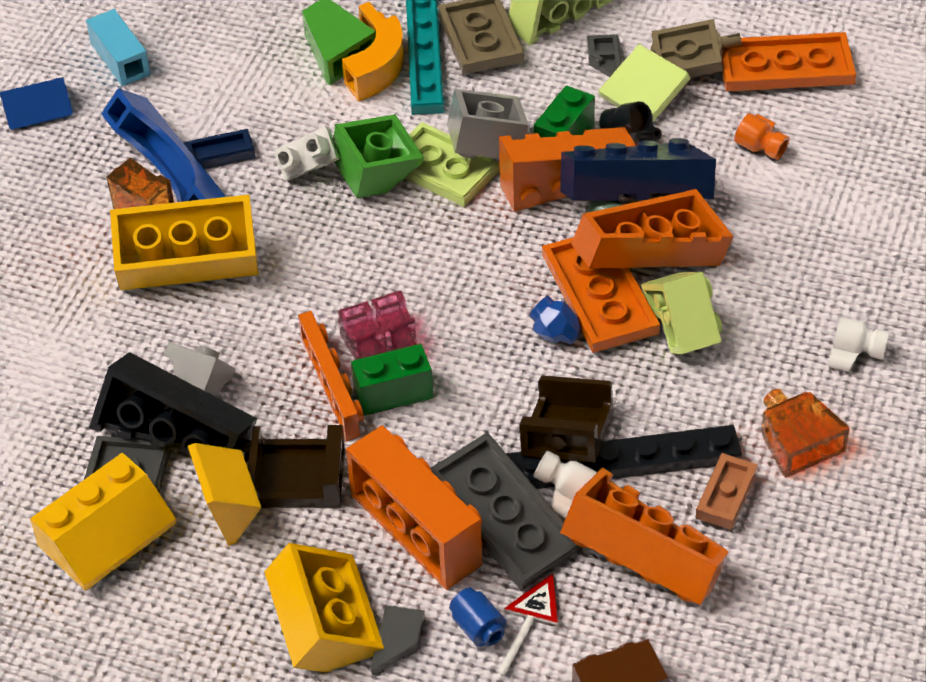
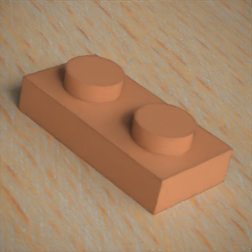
[695,453,758,530]

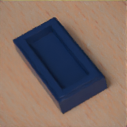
[184,129,256,169]

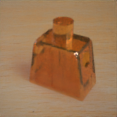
[761,389,850,478]

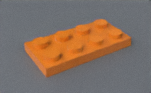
[721,32,856,92]
[542,237,660,353]

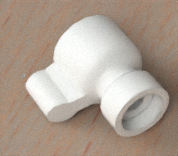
[828,316,890,372]
[533,450,597,519]

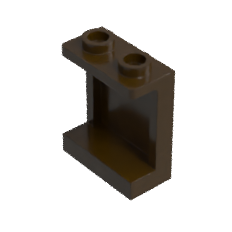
[519,375,613,463]
[244,425,345,508]

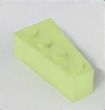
[508,0,614,46]

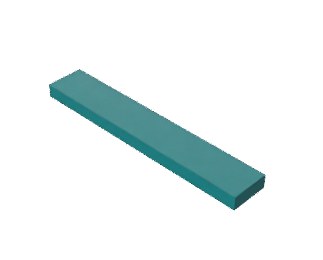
[406,0,444,115]

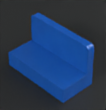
[0,77,73,130]

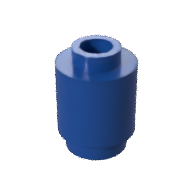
[449,588,507,647]

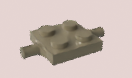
[651,19,742,78]

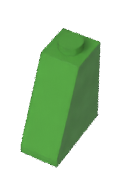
[302,0,376,85]

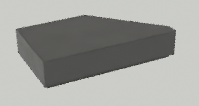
[587,34,622,77]
[371,605,425,675]

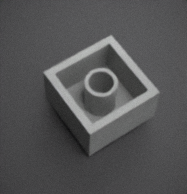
[447,88,529,162]

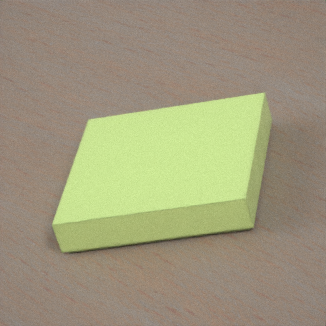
[598,44,690,123]

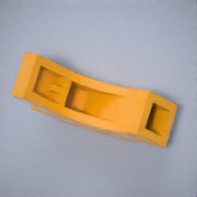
[342,2,404,102]

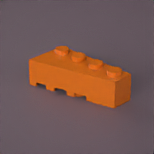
[571,189,734,268]
[560,468,729,605]

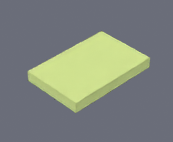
[405,122,500,207]

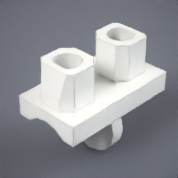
[274,127,340,181]

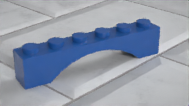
[101,88,226,202]

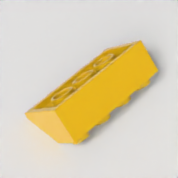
[110,194,259,291]

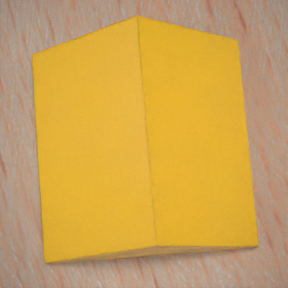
[188,443,261,546]

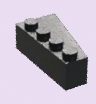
[89,352,257,456]

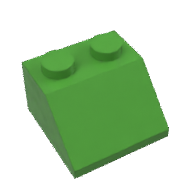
[333,114,424,198]

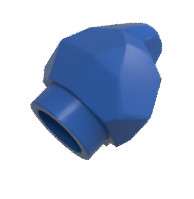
[529,296,580,344]

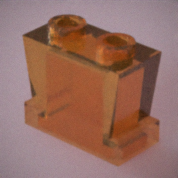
[106,157,174,209]

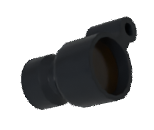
[599,101,662,141]

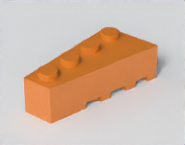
[499,127,636,212]

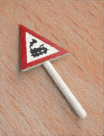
[499,573,558,676]

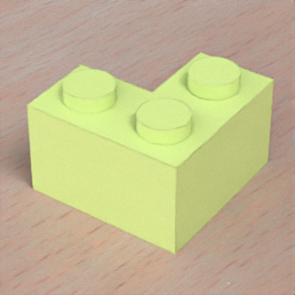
[641,272,722,354]

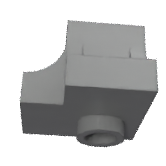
[164,342,236,397]

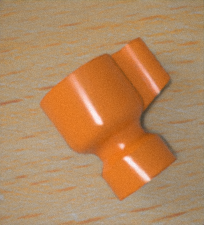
[734,113,790,161]

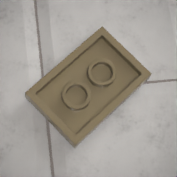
[438,0,524,75]

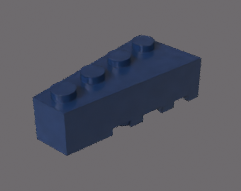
[560,138,716,201]

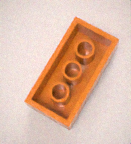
[346,425,483,590]

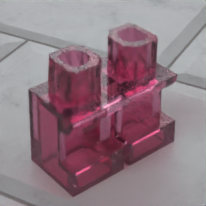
[337,290,417,360]

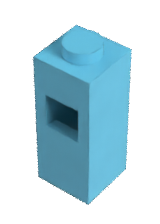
[86,9,151,86]

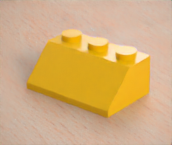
[30,452,177,591]
[264,543,384,673]

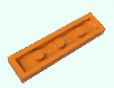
[298,311,364,441]

